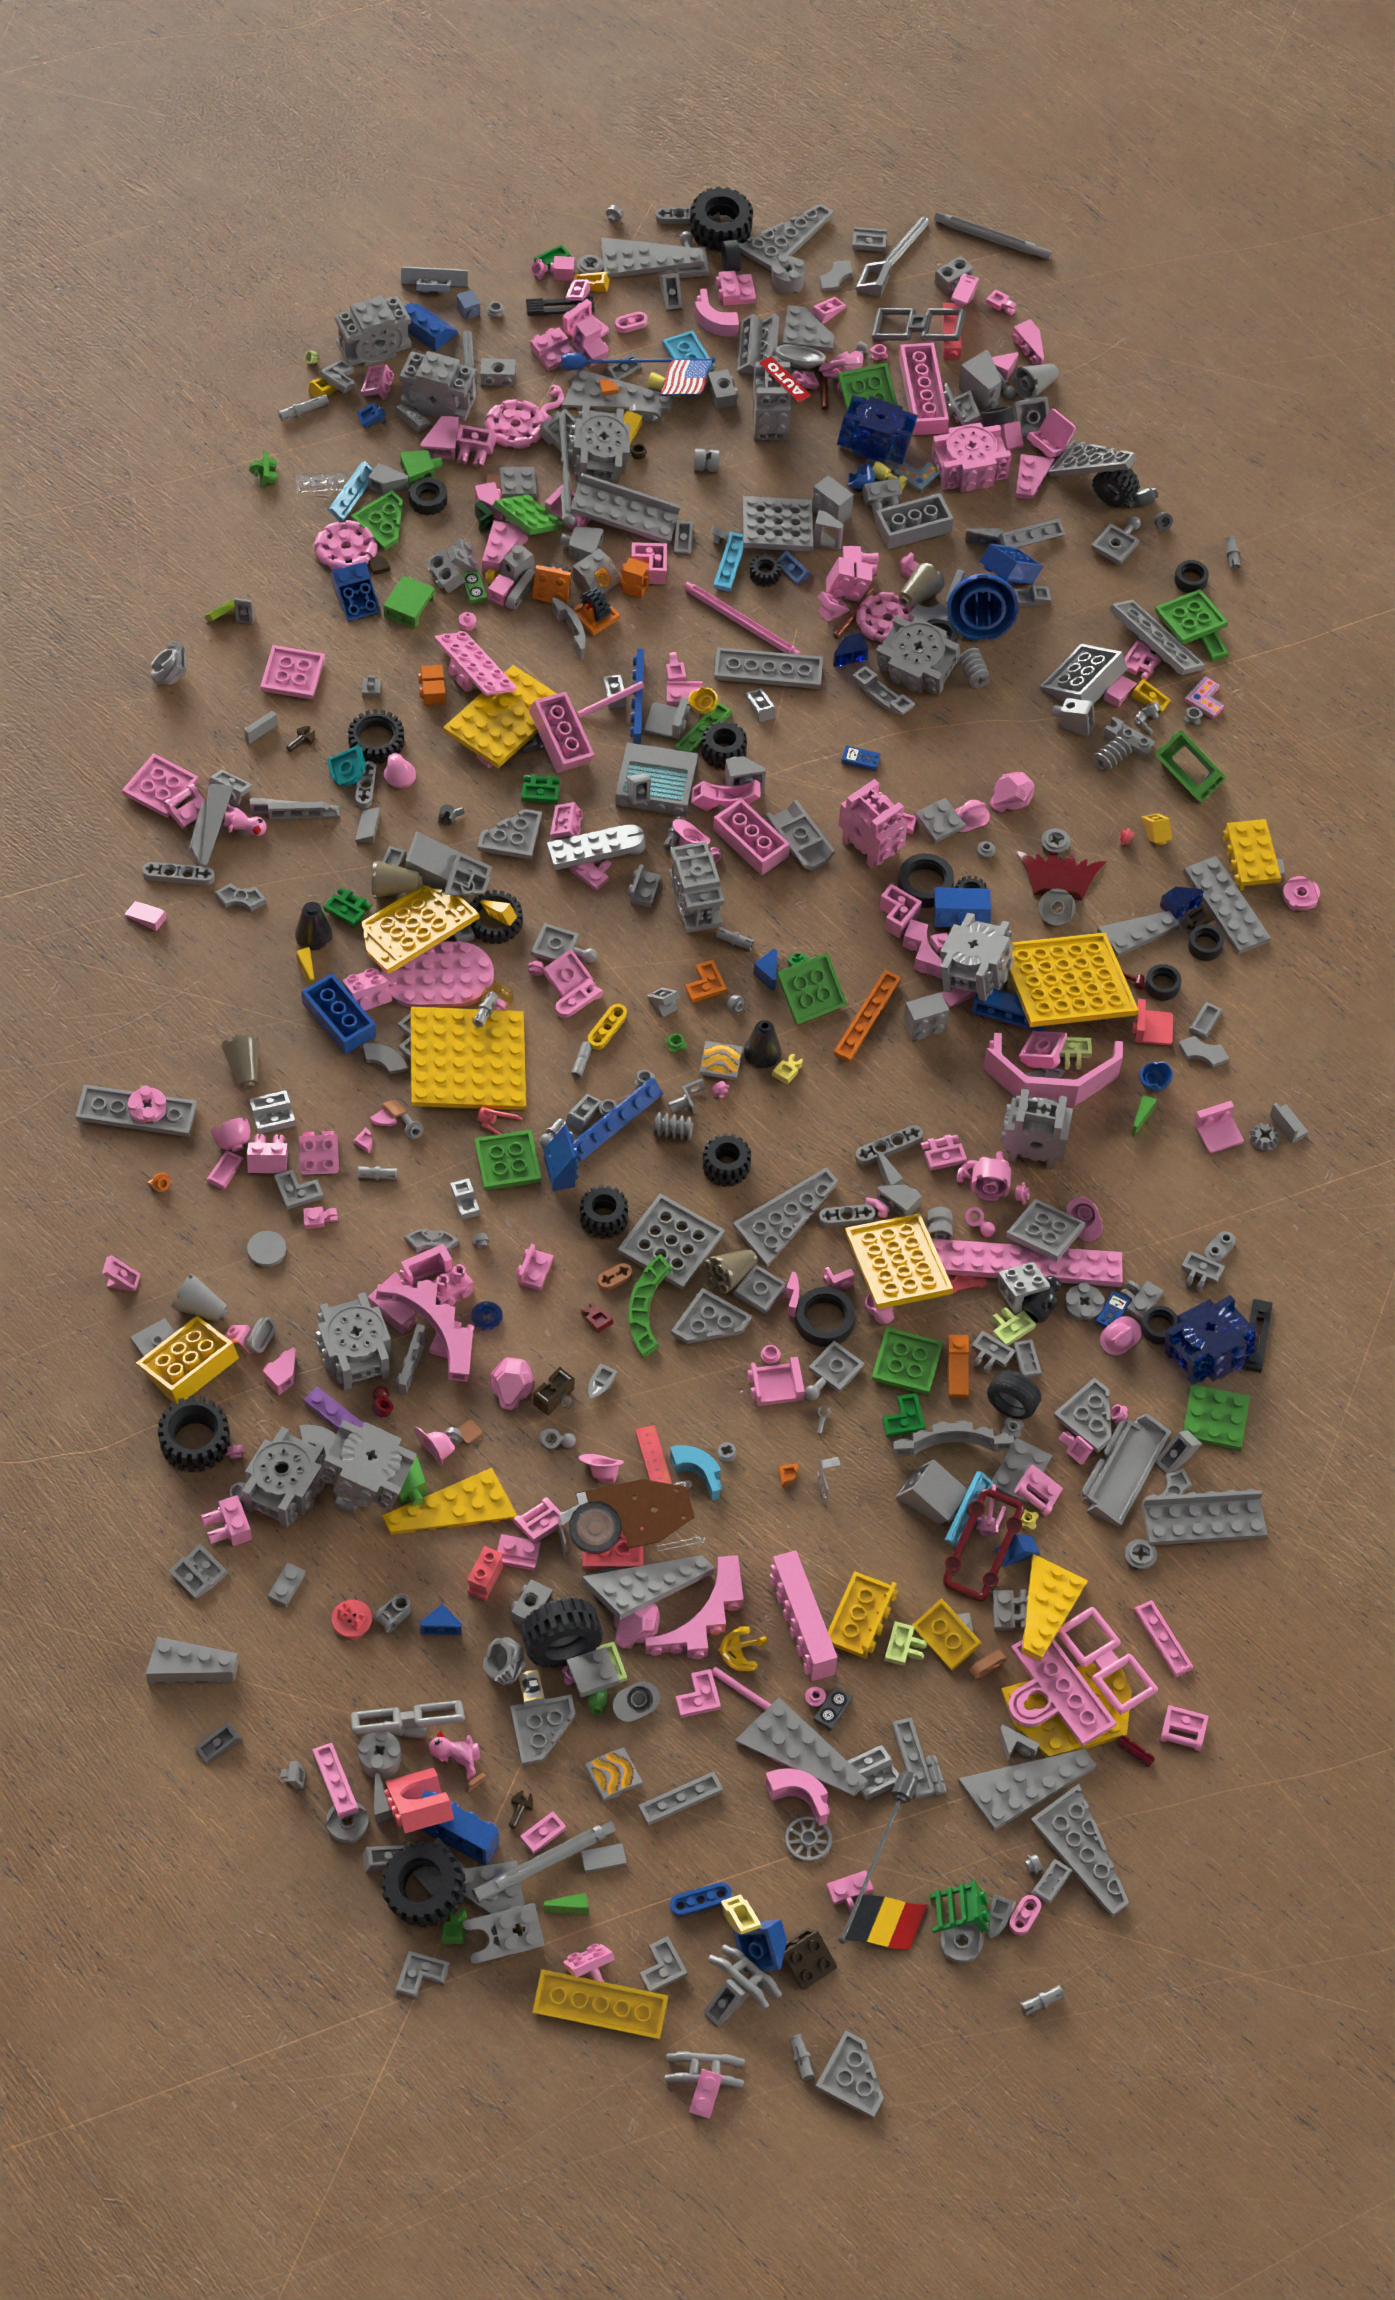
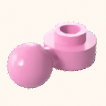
[965,1207,995,1237]

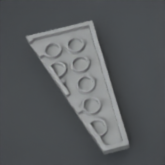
[601,237,704,278]
[733,1167,838,1268]
[581,1555,715,1620]
[958,1749,1097,1831]

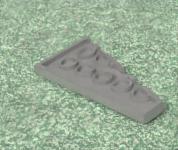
[738,204,834,271]
[562,370,675,413]
[1048,440,1137,477]
[735,1698,868,1797]
[1030,1784,1129,1917]

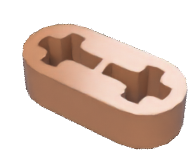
[598,1263,632,1292]
[969,1650,1007,1680]

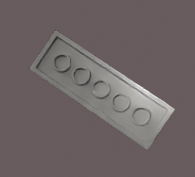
[1109,600,1205,675]
[714,647,823,689]
[1184,856,1271,955]
[75,1085,197,1137]

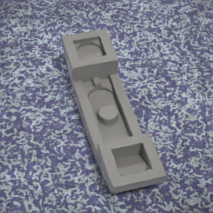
[552,597,585,660]
[852,666,915,715]

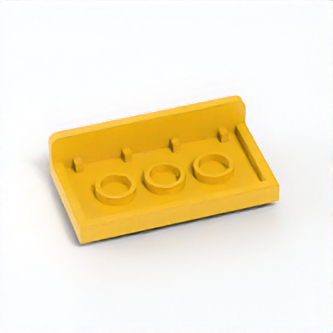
[1223,819,1281,891]
[828,1571,899,1659]

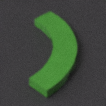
[628,1254,673,1358]

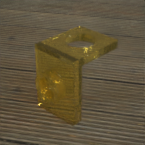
[480,981,513,1004]

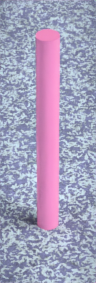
[577,681,645,718]
[712,1667,771,1710]

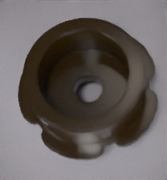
[630,443,647,460]

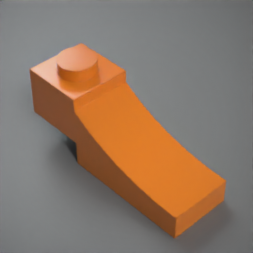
[947,1335,969,1398]

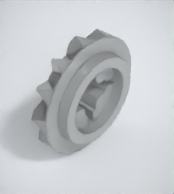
[577,255,603,274]
[1041,828,1070,854]
[1249,1122,1280,1151]
[1124,1539,1157,1570]

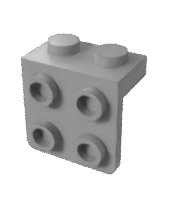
[944,384,982,426]
[645,697,691,739]

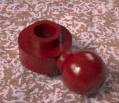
[372,1386,394,1417]

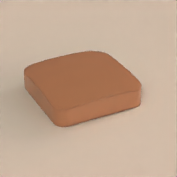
[486,474,501,490]
[382,1100,406,1118]
[458,1420,482,1444]
[466,1773,486,1793]

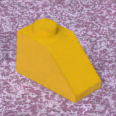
[1141,813,1172,845]

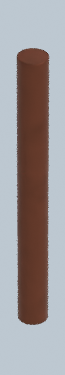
[820,355,828,410]
[833,588,876,639]

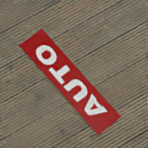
[759,356,811,402]

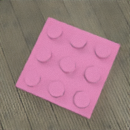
[260,645,325,700]
[122,753,199,818]

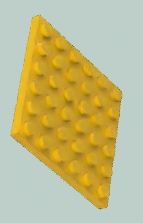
[1008,933,1139,1027]
[410,1007,526,1110]

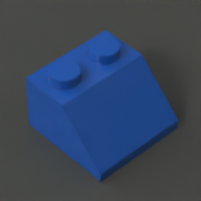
[733,1919,787,1972]

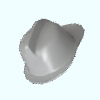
[613,1681,660,1722]

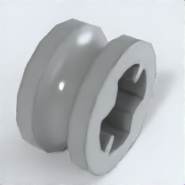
[718,1442,736,1462]

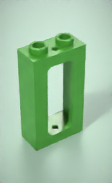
[1155,730,1228,803]

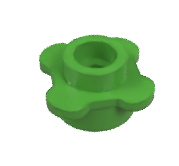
[665,1033,687,1053]

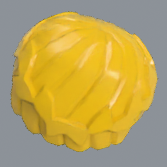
[688,686,718,714]

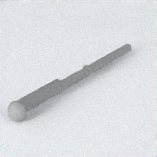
[559,413,576,526]

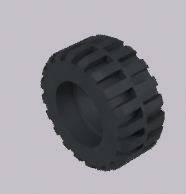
[689,187,753,251]
[520,1597,603,1668]
[381,1841,466,1927]

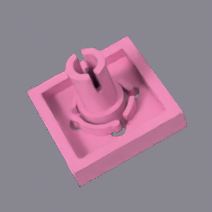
[563,1943,615,1982]

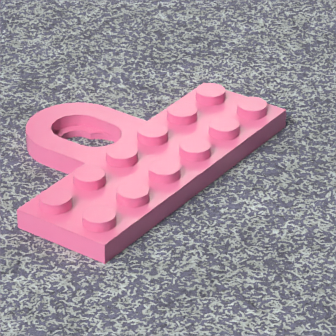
[1008,1640,1117,1747]

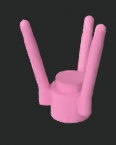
[976,1484,1006,1537]

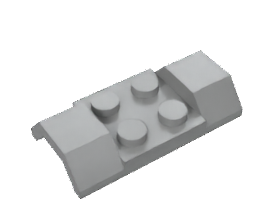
[766,800,835,871]

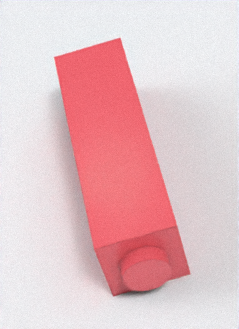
[942,303,961,360]

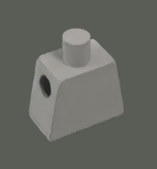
[560,527,603,560]
[500,545,536,586]
[1052,698,1095,737]

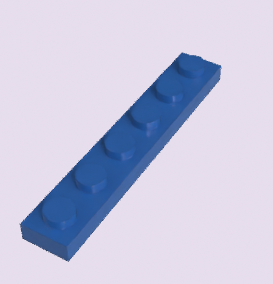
[630,648,644,745]
[572,1078,664,1161]

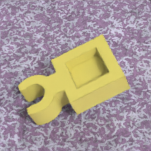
[772,1054,803,1085]

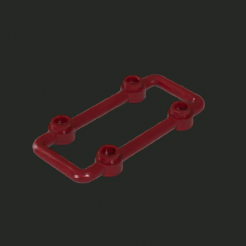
[943,1488,1024,1601]

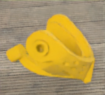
[718,1626,768,1671]

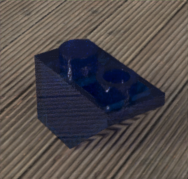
[833,633,869,667]
[1160,887,1204,919]

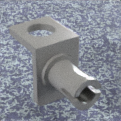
[668,1078,705,1115]

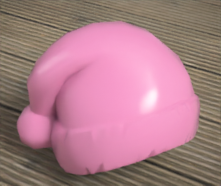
[384,753,416,789]

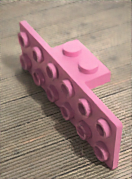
[435,631,516,696]

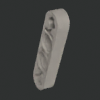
[655,208,720,224]
[142,862,215,886]
[855,1125,923,1166]

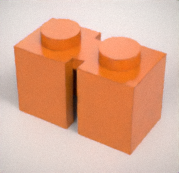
[620,557,649,599]
[418,664,446,705]

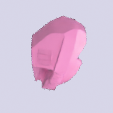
[819,351,863,380]
[989,772,1035,812]
[489,1358,535,1410]
[614,1603,660,1649]

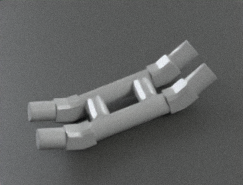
[708,1945,782,2010]
[665,2051,745,2088]

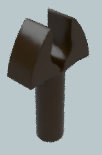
[286,726,315,752]
[508,1790,533,1829]

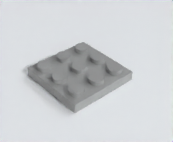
[1006,1199,1086,1262]

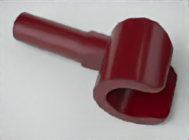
[1123,972,1145,989]

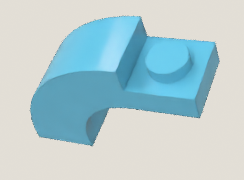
[669,1446,722,1501]

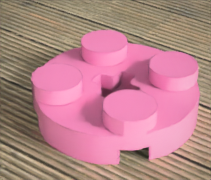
[1282,876,1320,911]
[128,1086,166,1124]

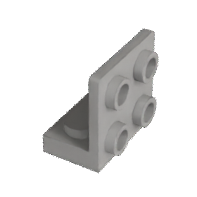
[998,1262,1050,1313]

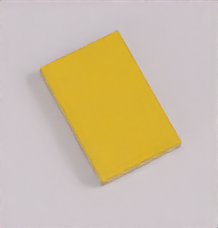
[911,1598,983,1671]

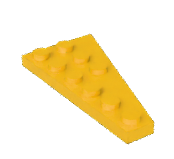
[382,1468,518,1535]

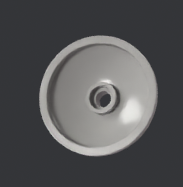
[775,345,826,371]

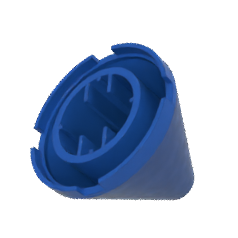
[947,574,1018,641]

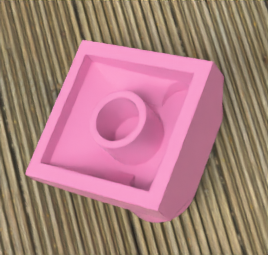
[1019,1031,1067,1069]

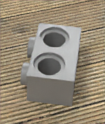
[934,256,974,294]
[427,549,466,593]

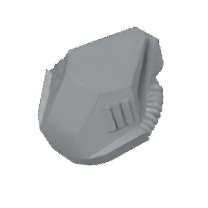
[151,641,188,685]
[483,1637,526,1685]

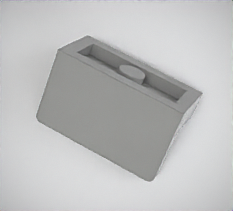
[1270,1103,1308,1143]

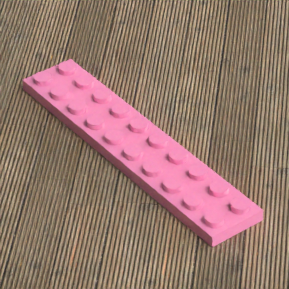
[931,1239,1123,1287]

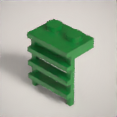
[929,1880,991,1933]

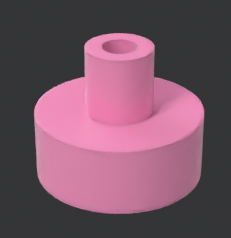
[459,612,476,631]

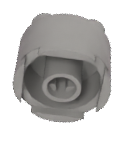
[771,255,805,295]
[358,1731,401,1779]

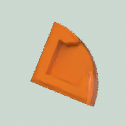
[599,379,619,396]
[778,1463,798,1487]

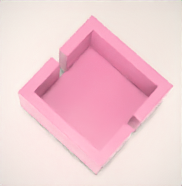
[826,557,872,602]

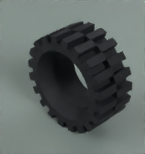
[158,1396,230,1473]

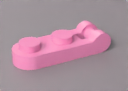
[555,979,604,1018]

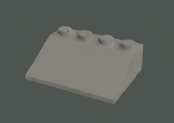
[1040,644,1128,704]

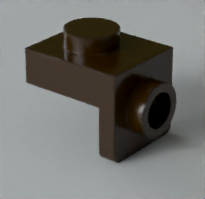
[1182,904,1213,929]

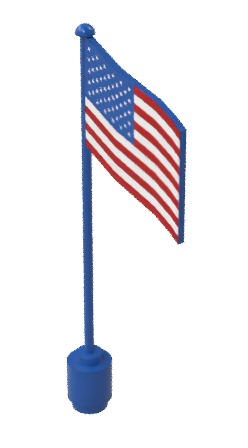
[561,353,716,396]

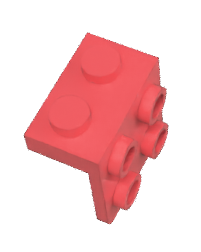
[1132,999,1173,1045]

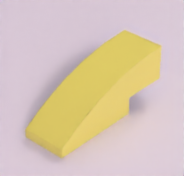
[721,1895,761,1934]

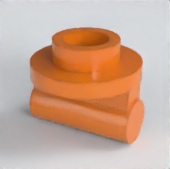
[147,1172,171,1192]

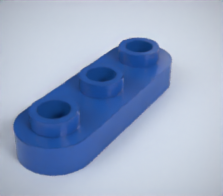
[670,1882,732,1917]

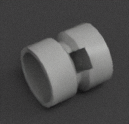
[694,448,720,473]
[927,1207,953,1240]

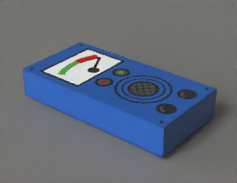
[841,745,881,771]
[1095,1291,1131,1328]

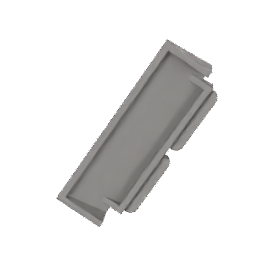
[1082,1413,1171,1527]

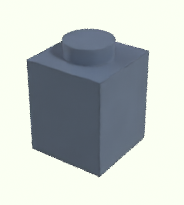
[456,290,480,320]

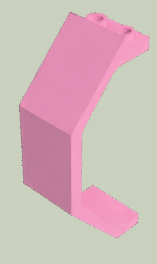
[983,1033,1123,1107]

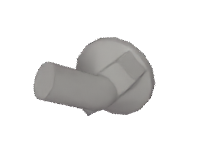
[401,1114,424,1139]

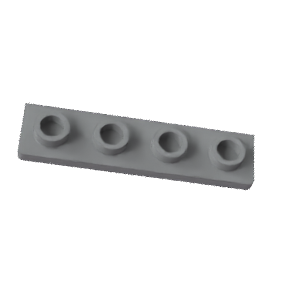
[401,267,468,294]

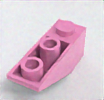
[951,274,979,306]
[1012,319,1044,365]

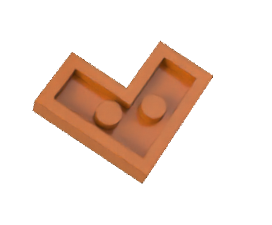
[685,960,727,1003]

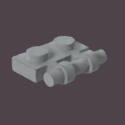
[992,1589,1028,1631]

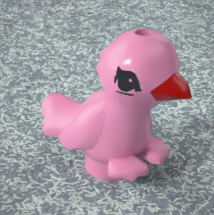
[221,804,267,836]
[429,1731,481,1780]

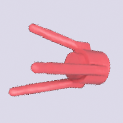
[477,1107,522,1135]

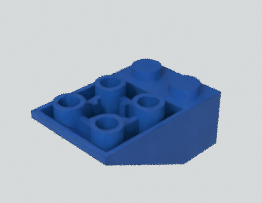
[330,562,381,622]
[544,1125,579,1191]

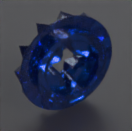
[471,1301,503,1331]

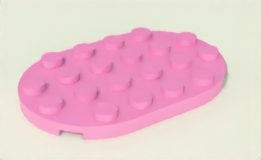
[381,941,494,1008]

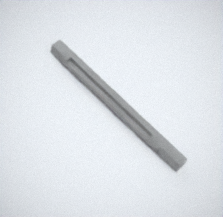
[934,212,1053,259]
[472,1821,616,1903]

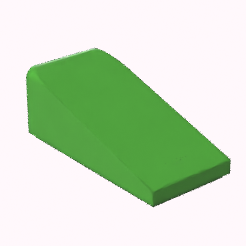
[1131,1095,1157,1137]
[544,1893,589,1915]

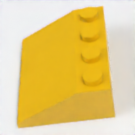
[136,1316,239,1405]

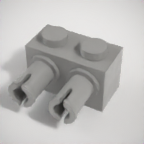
[861,478,902,519]

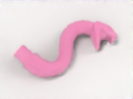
[540,384,565,421]
[957,1151,1005,1183]

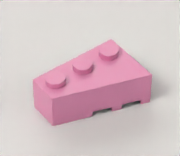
[482,521,528,574]

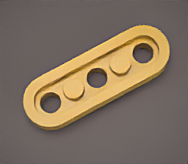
[588,1004,627,1050]

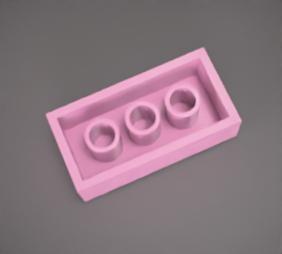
[528,691,595,773]
[713,798,790,876]

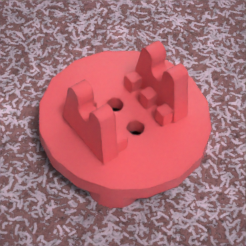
[331,1600,373,1640]

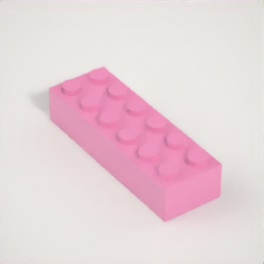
[899,343,949,435]
[769,1550,838,1681]

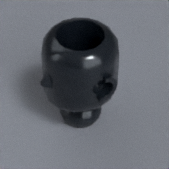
[1022,1275,1061,1323]

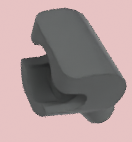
[438,804,465,826]

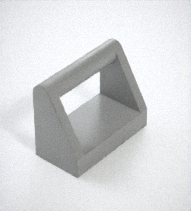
[855,261,892,298]
[813,510,844,551]

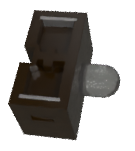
[533,1367,575,1416]

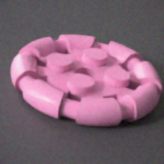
[485,399,546,449]
[314,520,378,570]
[856,592,914,644]

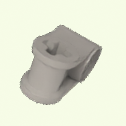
[372,1593,411,1633]

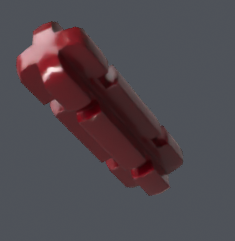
[1117,1735,1155,1767]

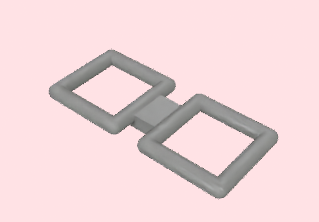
[351,1700,465,1734]

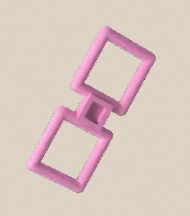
[1057,1607,1158,1714]

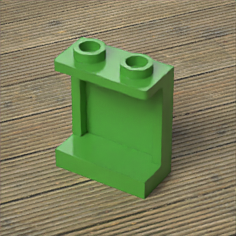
[383,576,435,629]

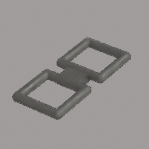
[871,308,966,341]

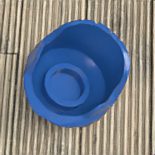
[847,464,875,491]
[1139,1061,1173,1092]

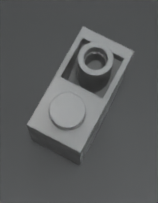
[368,463,409,495]

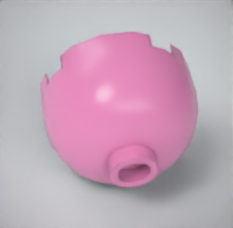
[211,1118,251,1152]

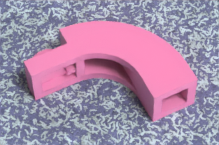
[694,289,739,337]
[765,1769,830,1826]

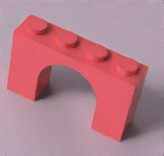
[384,1768,454,1833]

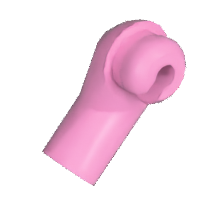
[865,1197,890,1218]

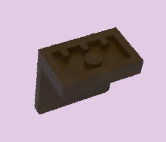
[783,1928,837,1990]

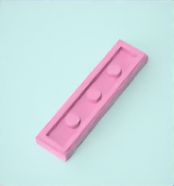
[1134,1600,1193,1678]
[312,1743,359,1819]

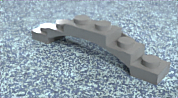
[893,1421,1014,1456]

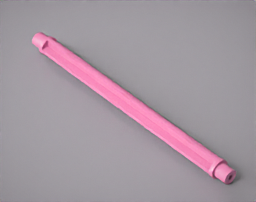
[684,582,801,655]

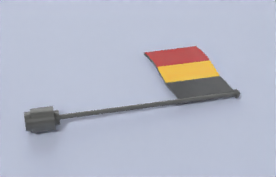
[839,1771,928,1950]

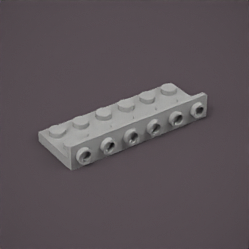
[570,473,681,545]
[1141,1489,1268,1546]

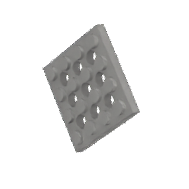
[742,496,813,552]
[618,1193,725,1290]

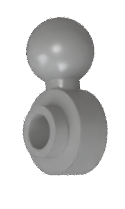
[539,1428,576,1449]

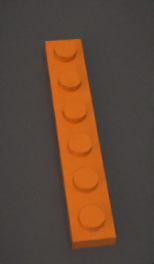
[833,970,902,1063]

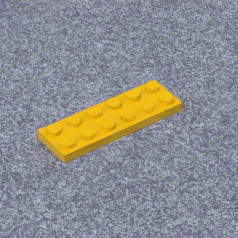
[532,1969,669,2039]

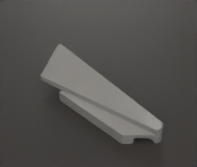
[188,784,234,867]
[250,797,340,820]

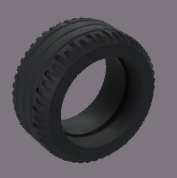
[987,1370,1042,1419]

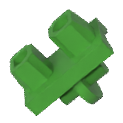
[249,452,278,487]

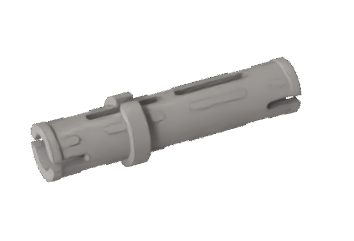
[278,394,329,421]

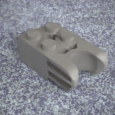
[462,1903,545,1963]

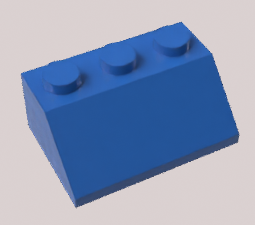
[404,303,459,351]
[933,887,991,927]

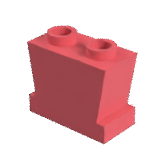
[467,1546,503,1601]

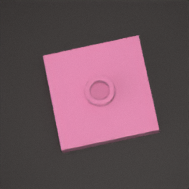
[541,949,593,998]

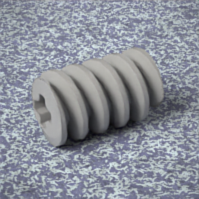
[960,648,991,688]
[1092,735,1132,771]
[653,1112,694,1141]

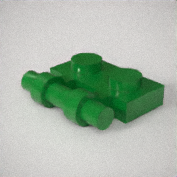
[521,774,560,804]
[323,888,372,927]

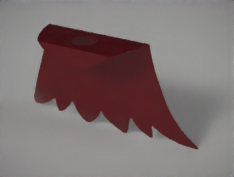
[1016,851,1107,900]

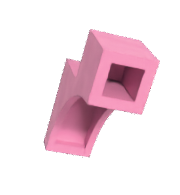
[691,780,761,812]
[902,919,942,979]

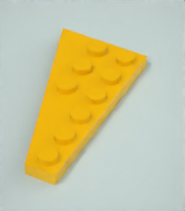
[1022,1554,1088,1662]

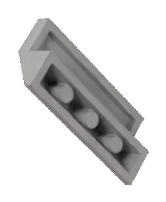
[737,314,779,374]

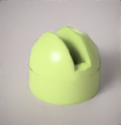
[305,350,320,365]

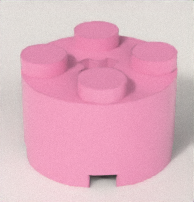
[971,1157,1011,1201]

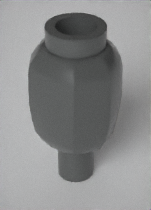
[1128,487,1158,508]

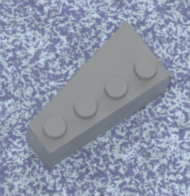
[146,1637,239,1684]

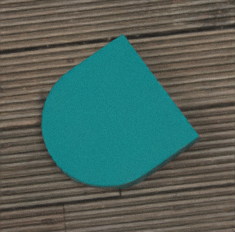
[327,745,365,787]

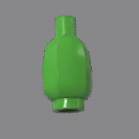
[588,1689,608,1715]

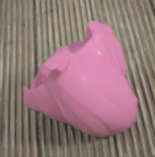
[864,1292,894,1324]

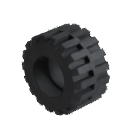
[1092,468,1140,508]
[701,721,747,770]
[702,1134,751,1187]
[580,1185,628,1239]

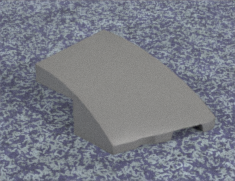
[444,852,492,895]

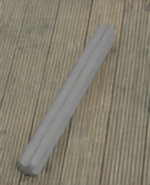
[884,216,929,267]
[463,330,476,392]

